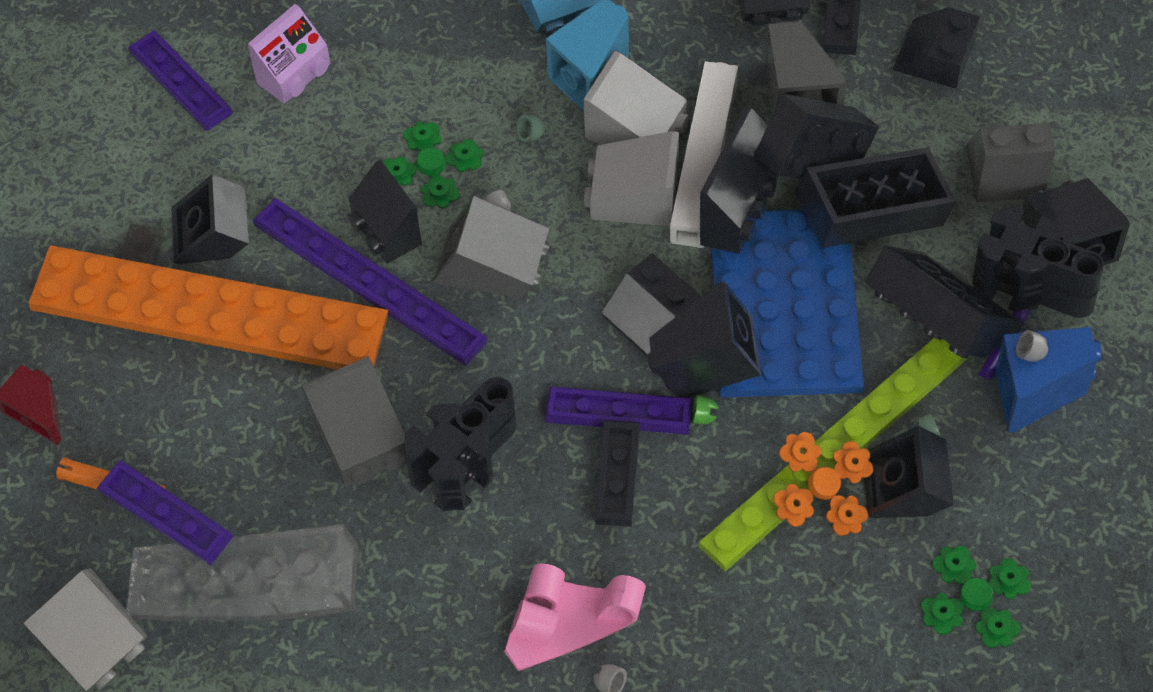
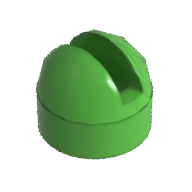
[691,395,719,425]

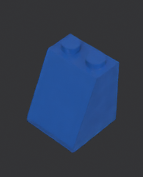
[996,327,1101,433]

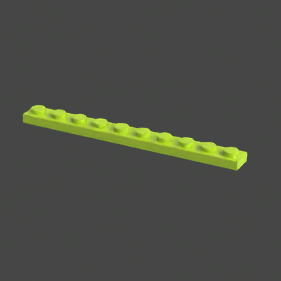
[699,338,970,572]

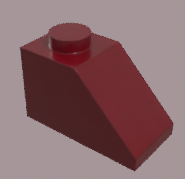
[0,364,62,445]

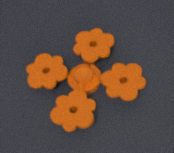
[773,432,873,536]

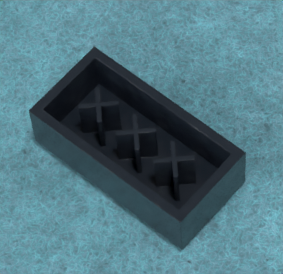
[795,147,957,248]

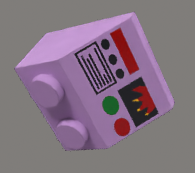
[248,4,331,104]

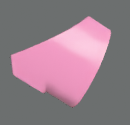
[504,563,646,671]

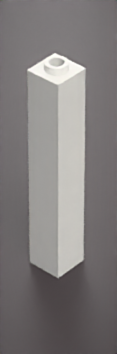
[670,61,738,248]

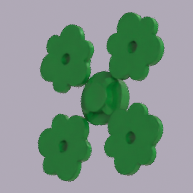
[382,121,484,209]
[921,546,1031,648]

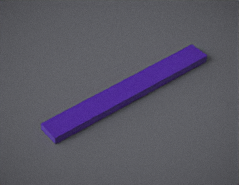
[253,198,487,366]

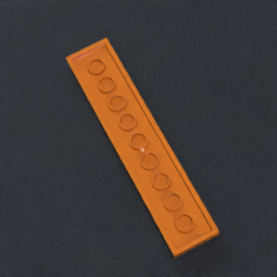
[29,245,388,370]

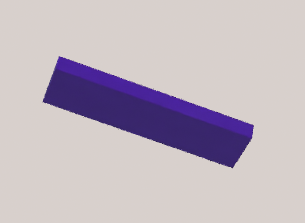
[128,30,233,131]
[545,386,692,435]
[97,460,234,566]

